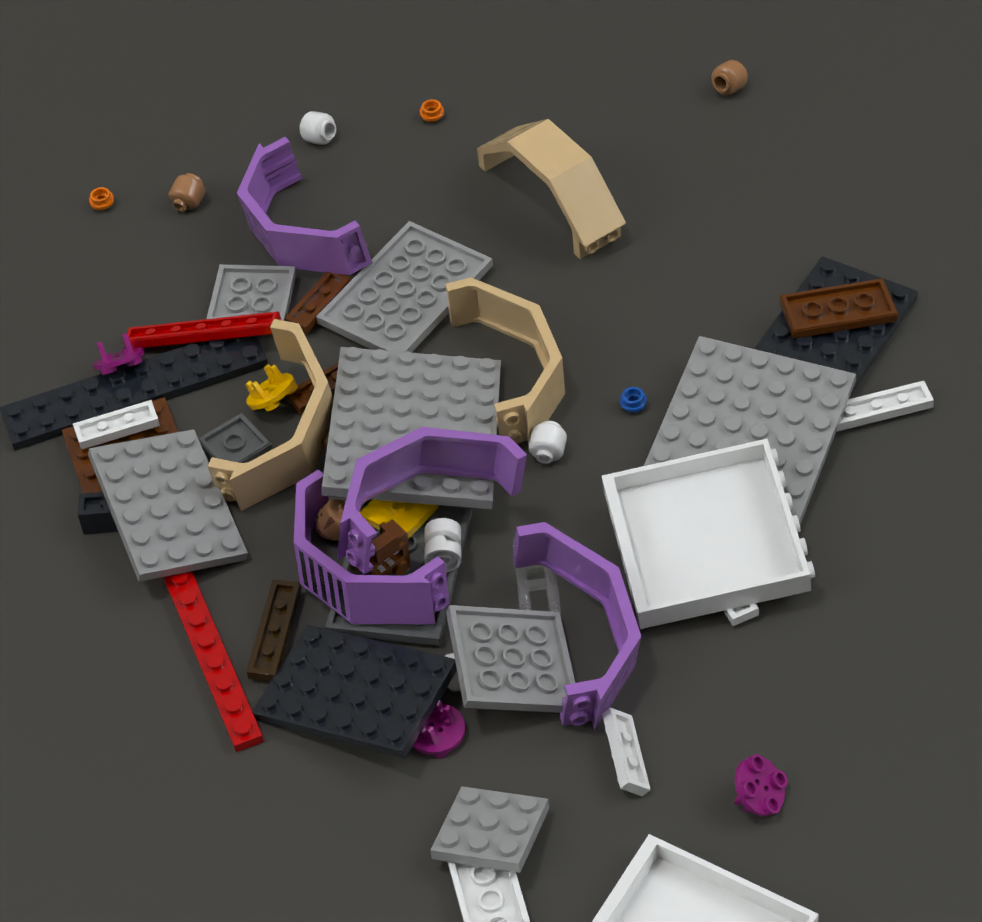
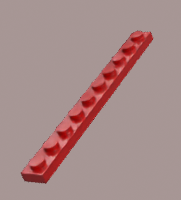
[163,571,264,752]

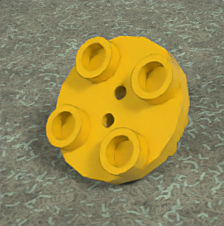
[245,364,298,411]

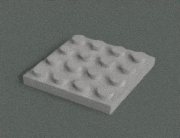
[446,605,575,713]

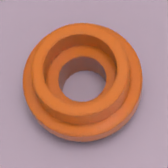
[420,99,444,122]
[89,187,114,210]

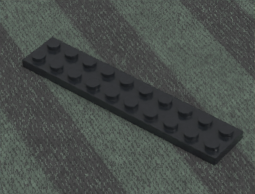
[0,336,268,451]

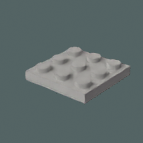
[206,264,297,321]
[430,786,549,873]

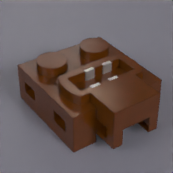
[349,519,411,576]

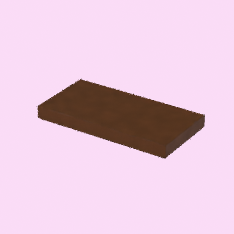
[779,278,898,339]

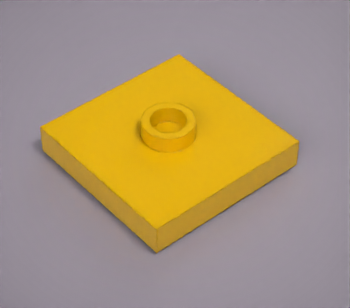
[360,500,439,539]

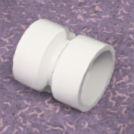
[424,518,461,572]

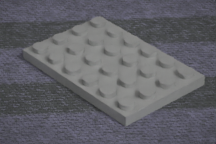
[316,221,493,353]
[88,429,248,582]

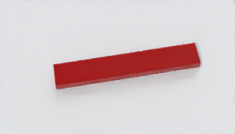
[123,311,281,348]

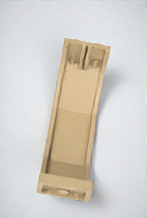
[477,119,626,259]
[445,277,565,444]
[208,319,333,511]

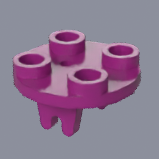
[92,333,144,375]
[412,700,466,759]
[734,754,788,817]

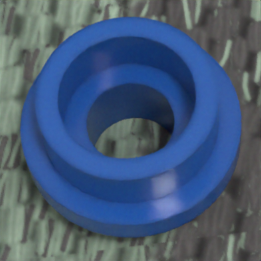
[620,387,647,412]

